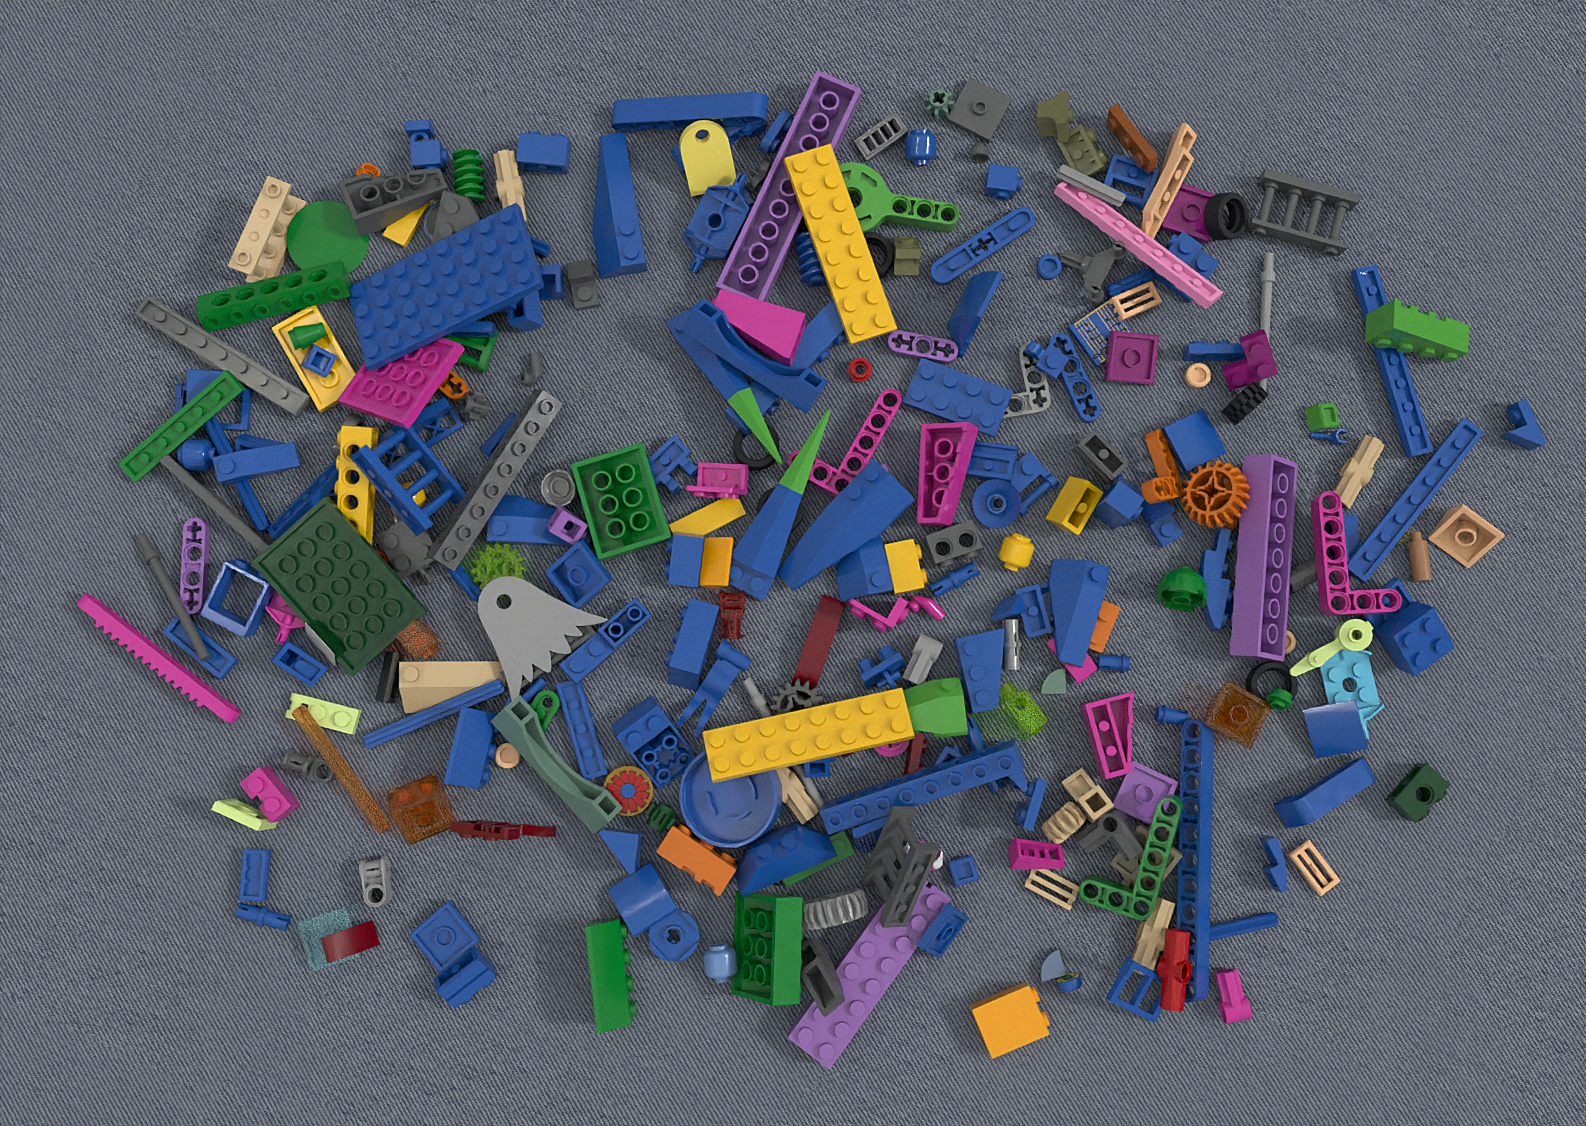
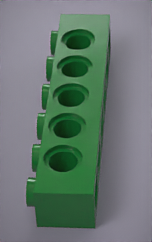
[196,260,351,333]

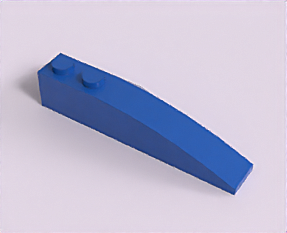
[592,132,648,279]
[777,459,915,591]

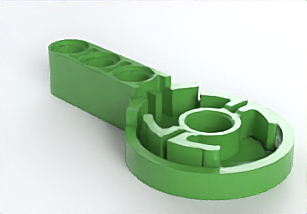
[838,162,959,233]

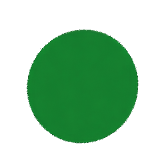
[286,200,369,274]

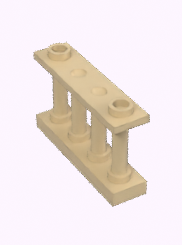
[228,176,309,283]

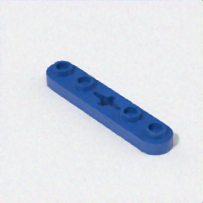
[930,207,1035,285]

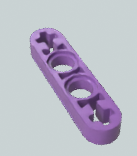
[180,518,210,615]

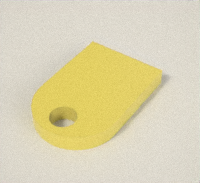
[679,120,736,197]

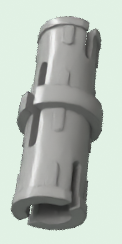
[1002,619,1021,670]

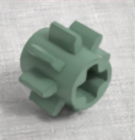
[924,87,955,120]

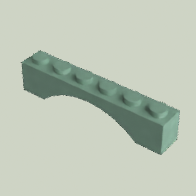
[490,695,623,834]

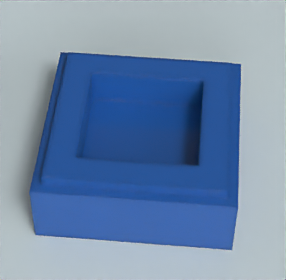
[947,854,980,887]

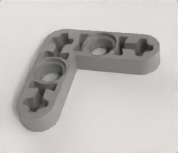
[1002,342,1051,421]

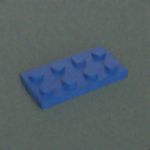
[903,358,1013,438]

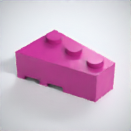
[1079,691,1134,779]

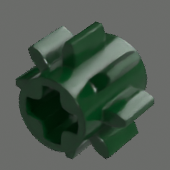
[645,801,677,833]

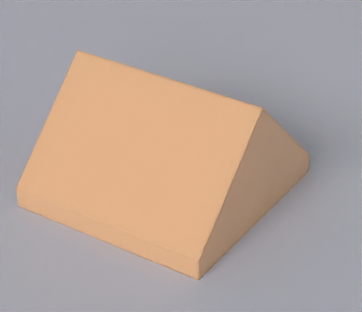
[1428,504,1505,569]

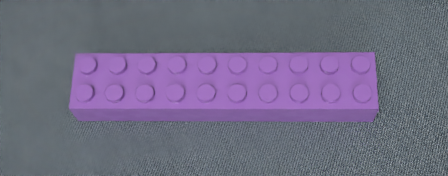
[715,70,862,302]

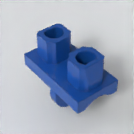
[858,646,905,690]

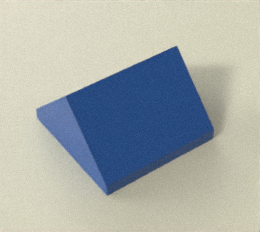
[598,827,644,875]

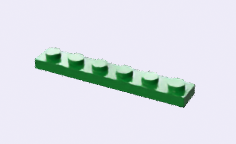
[118,370,246,483]

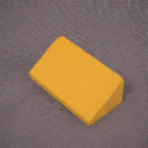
[699,537,733,590]

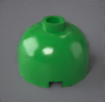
[1156,566,1208,611]

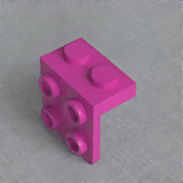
[685,462,748,499]
[848,597,909,633]

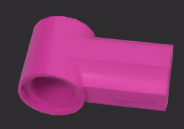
[1214,968,1252,1024]

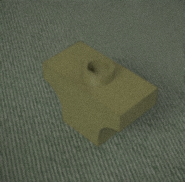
[1037,91,1074,143]
[892,236,921,275]

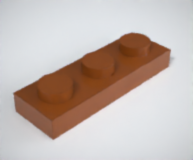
[1106,104,1158,174]

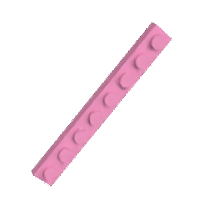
[1054,181,1223,309]

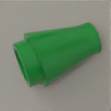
[288,322,328,350]

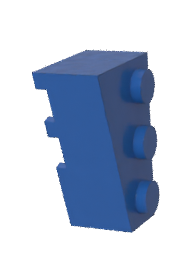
[1092,474,1145,530]

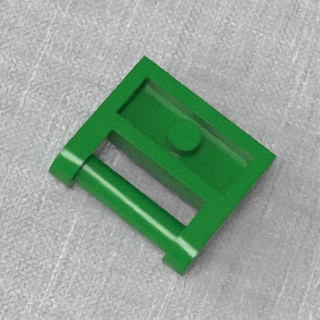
[443,330,499,373]

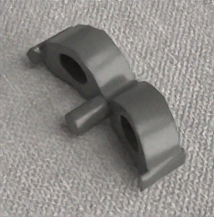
[744,156,772,193]

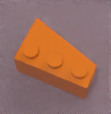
[656,824,738,896]

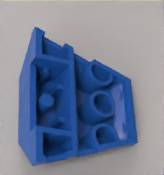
[946,271,1004,358]

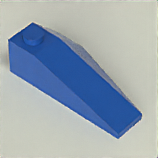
[487,495,591,547]
[836,535,893,602]

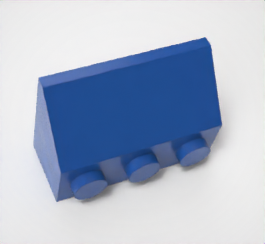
[443,707,500,789]

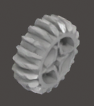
[802,889,869,930]

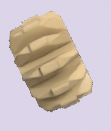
[1042,802,1086,844]

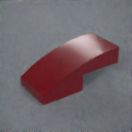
[320,920,380,963]

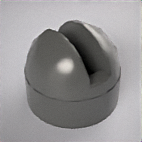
[970,142,989,163]

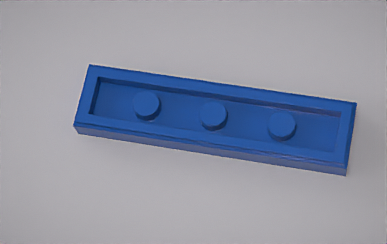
[555,680,609,780]

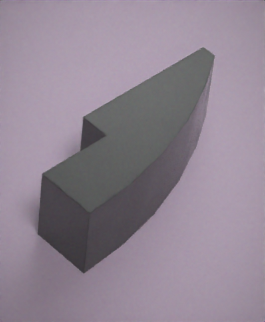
[800,937,845,1017]

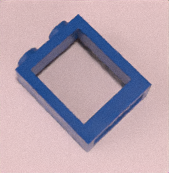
[200,558,276,638]

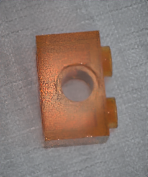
[395,619,443,660]

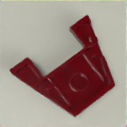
[450,820,556,841]

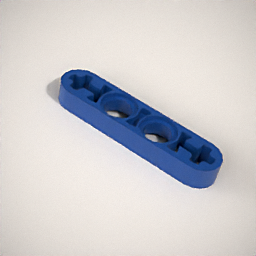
[1047,333,1101,423]

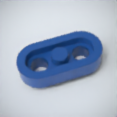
[759,109,793,155]

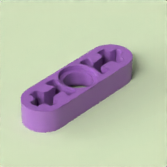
[887,330,958,364]

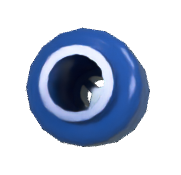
[905,129,937,166]
[177,439,219,471]

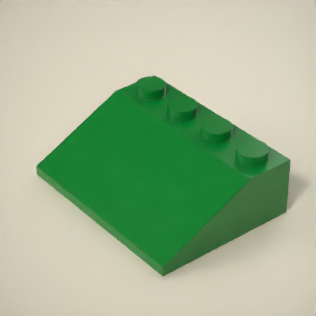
[571,442,671,563]
[732,890,804,1006]

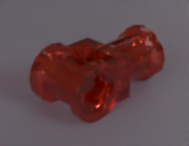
[719,590,745,639]

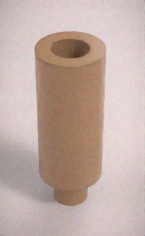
[1408,532,1432,582]

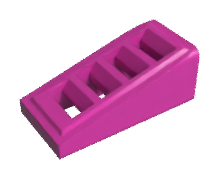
[1008,838,1065,870]

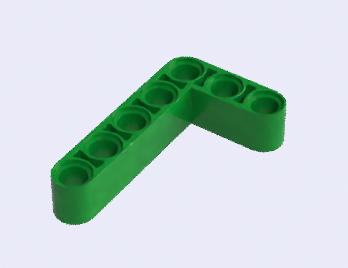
[1079,794,1183,920]

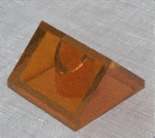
[1204,680,1272,750]

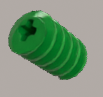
[452,149,485,204]

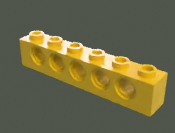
[335,425,379,546]

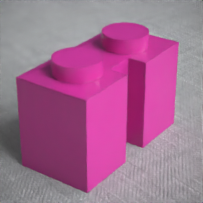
[239,766,301,823]

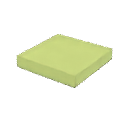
[211,799,278,831]

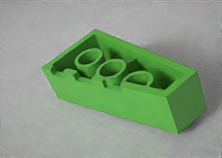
[1365,299,1469,362]

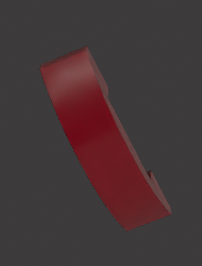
[792,594,846,695]

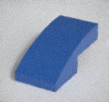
[1259,835,1287,893]

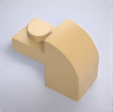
[1061,768,1114,823]

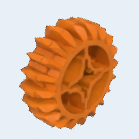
[1180,460,1250,528]

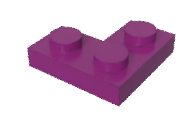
[1222,329,1278,391]

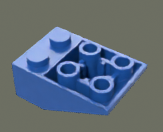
[611,695,697,790]

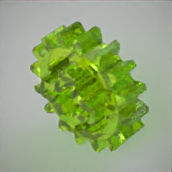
[471,543,527,597]

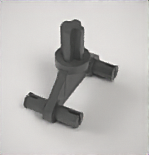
[1060,241,1126,307]

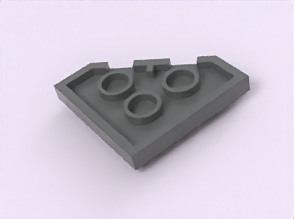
[431,190,481,245]

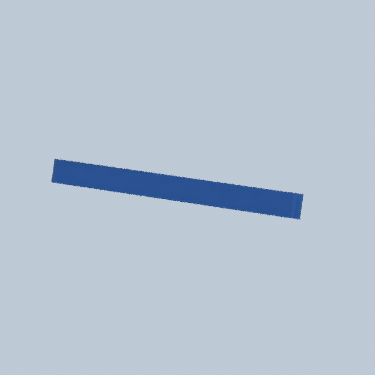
[1177,719,1214,1003]

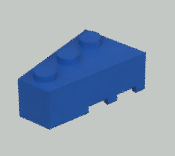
[665,598,720,691]
[953,628,1005,714]

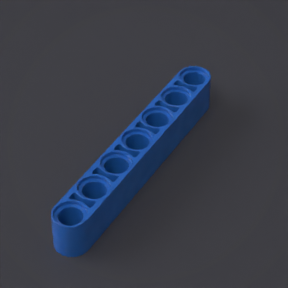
[611,92,768,131]

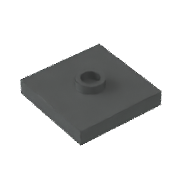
[946,77,1012,143]

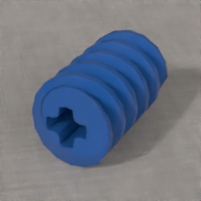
[795,232,827,287]

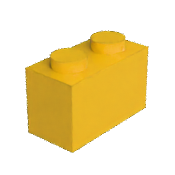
[1045,476,1104,535]
[884,539,927,596]

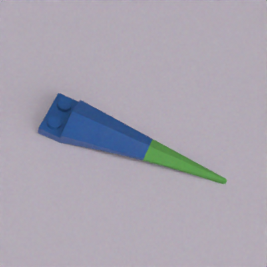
[666,298,782,465]
[728,409,830,601]

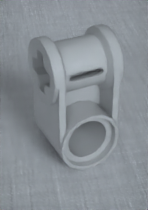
[359,856,393,907]

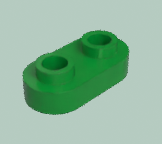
[530,690,561,733]

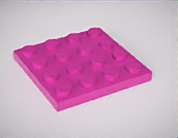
[337,338,465,429]

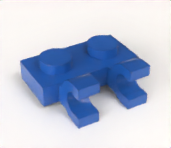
[648,435,698,496]

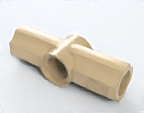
[493,150,528,224]
[1333,435,1385,510]
[776,767,819,824]
[1132,897,1175,975]

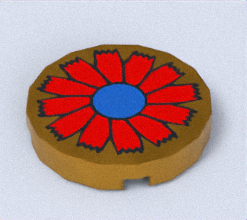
[603,766,654,816]

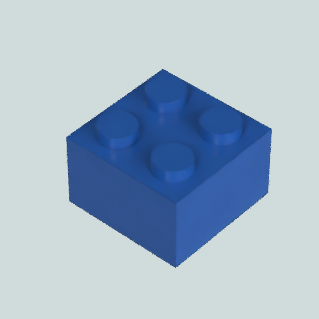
[1376,601,1455,676]

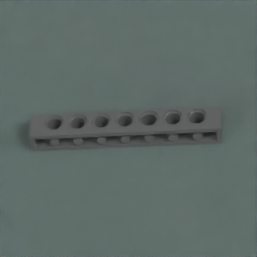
[426,389,563,571]

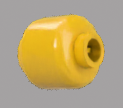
[998,533,1035,571]

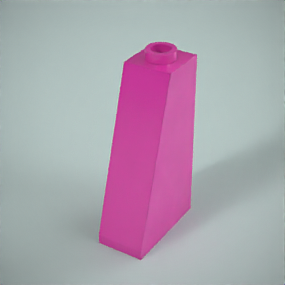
[711,289,806,366]

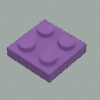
[1112,760,1179,828]

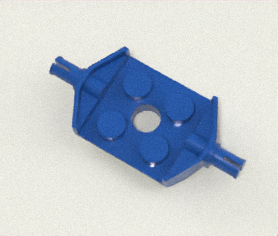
[683,172,751,274]

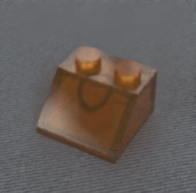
[387,773,457,845]

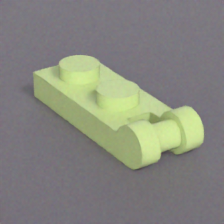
[285,692,362,735]

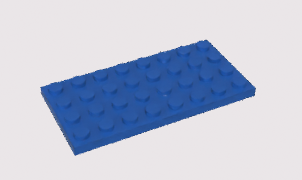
[349,203,544,372]

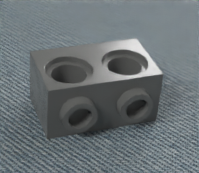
[923,520,983,568]

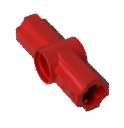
[1157,928,1192,1012]

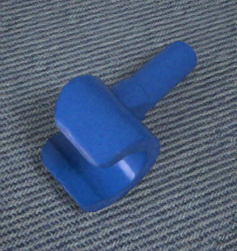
[1309,429,1348,445]

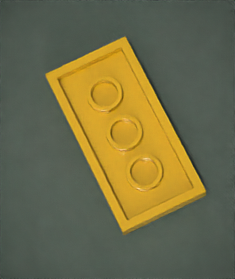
[272,305,356,412]

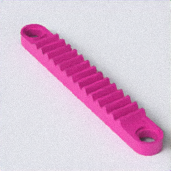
[76,593,241,724]

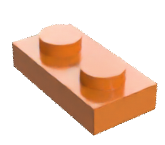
[1088,600,1121,654]

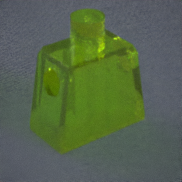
[999,681,1049,741]

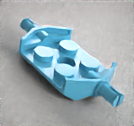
[1319,631,1385,739]

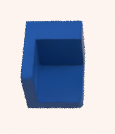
[538,264,564,301]

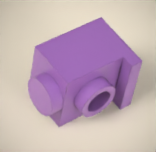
[546,505,588,545]

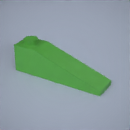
[903,677,968,737]

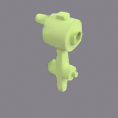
[1289,619,1374,676]

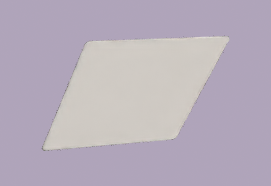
[305,622,335,666]

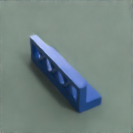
[359,397,465,469]
[267,460,359,540]

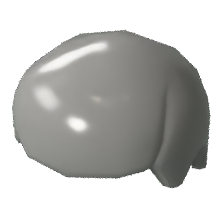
[541,469,578,507]

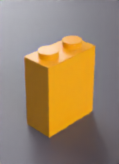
[969,982,1050,1059]

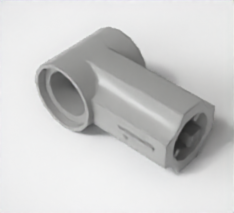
[902,633,944,685]

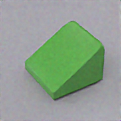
[1305,403,1340,432]

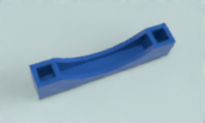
[682,298,828,414]

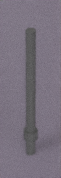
[136,533,211,662]

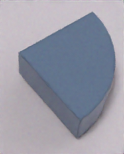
[1040,949,1066,982]

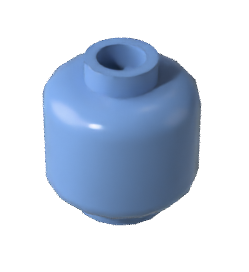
[703,942,738,983]

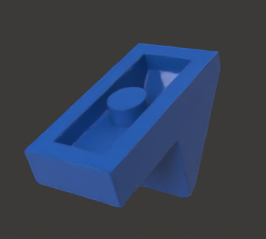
[1499,399,1547,450]
[1140,500,1184,548]
[271,640,328,688]

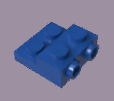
[1152,231,1220,303]
[545,540,613,609]

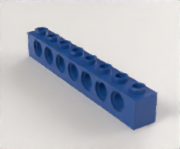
[819,739,1024,835]

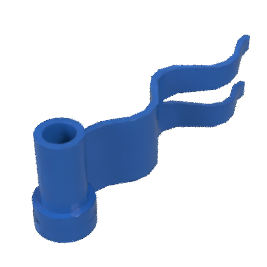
[675,639,752,739]

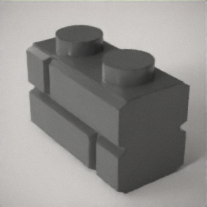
[1072,428,1130,485]

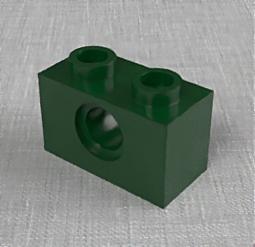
[1384,763,1450,822]

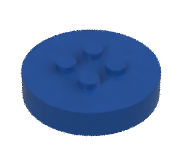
[679,750,783,848]

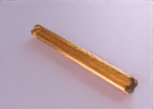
[292,705,391,834]

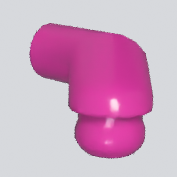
[907,595,945,621]

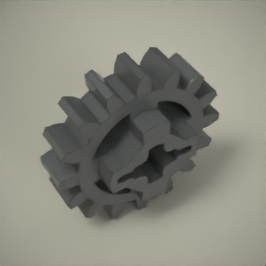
[770,678,826,716]

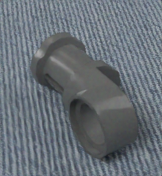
[282,748,337,783]

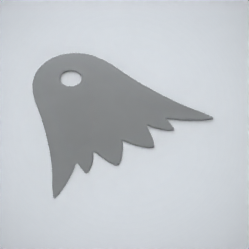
[478,576,608,701]

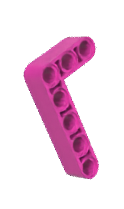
[787,388,901,498]
[1311,491,1402,616]

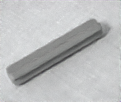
[1056,165,1126,207]

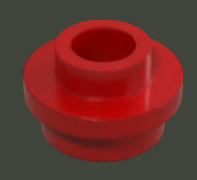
[848,357,872,382]

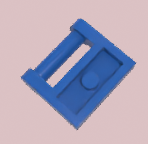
[1103,153,1160,211]
[1011,451,1059,517]

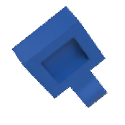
[1023,340,1070,380]

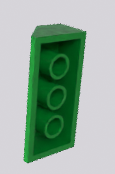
[585,917,637,1034]

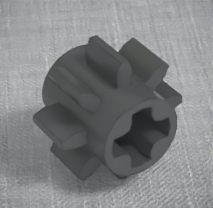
[459,390,490,422]

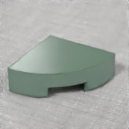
[1040,668,1066,694]

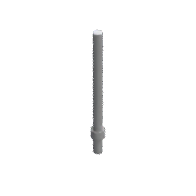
[1257,253,1276,391]
[742,678,824,813]

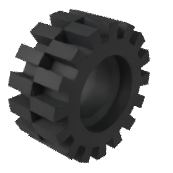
[1221,380,1269,425]

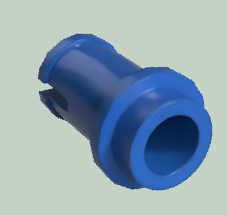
[1097,653,1130,674]
[1155,705,1189,726]

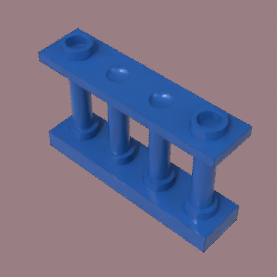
[350,424,466,536]

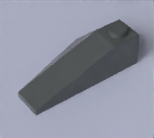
[338,168,449,237]

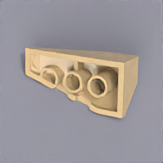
[399,661,506,713]

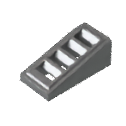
[854,112,908,162]

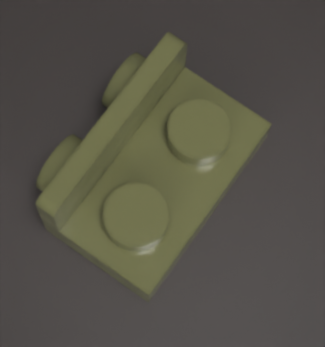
[1056,124,1108,177]

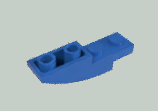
[1199,528,1233,632]
[559,598,652,685]

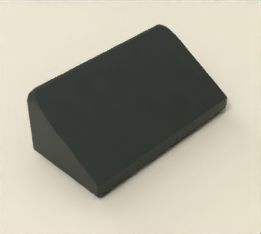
[376,651,404,703]

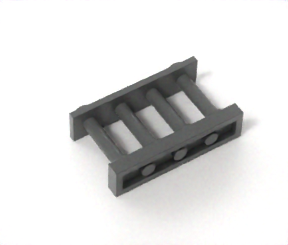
[1245,168,1361,257]
[860,806,939,928]

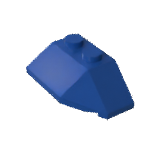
[735,821,837,897]

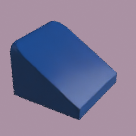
[300,344,337,378]
[990,594,1025,621]

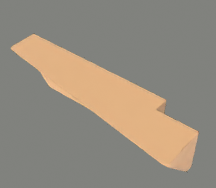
[1139,123,1197,239]

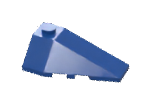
[1047,559,1110,668]

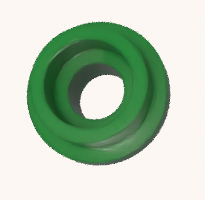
[1266,688,1293,711]

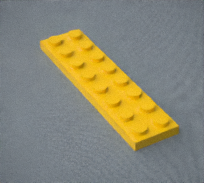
[783,144,897,346]
[702,688,915,783]

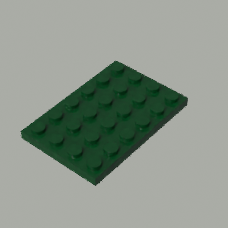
[251,496,428,677]

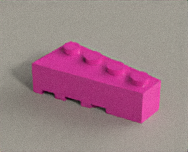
[917,422,979,527]

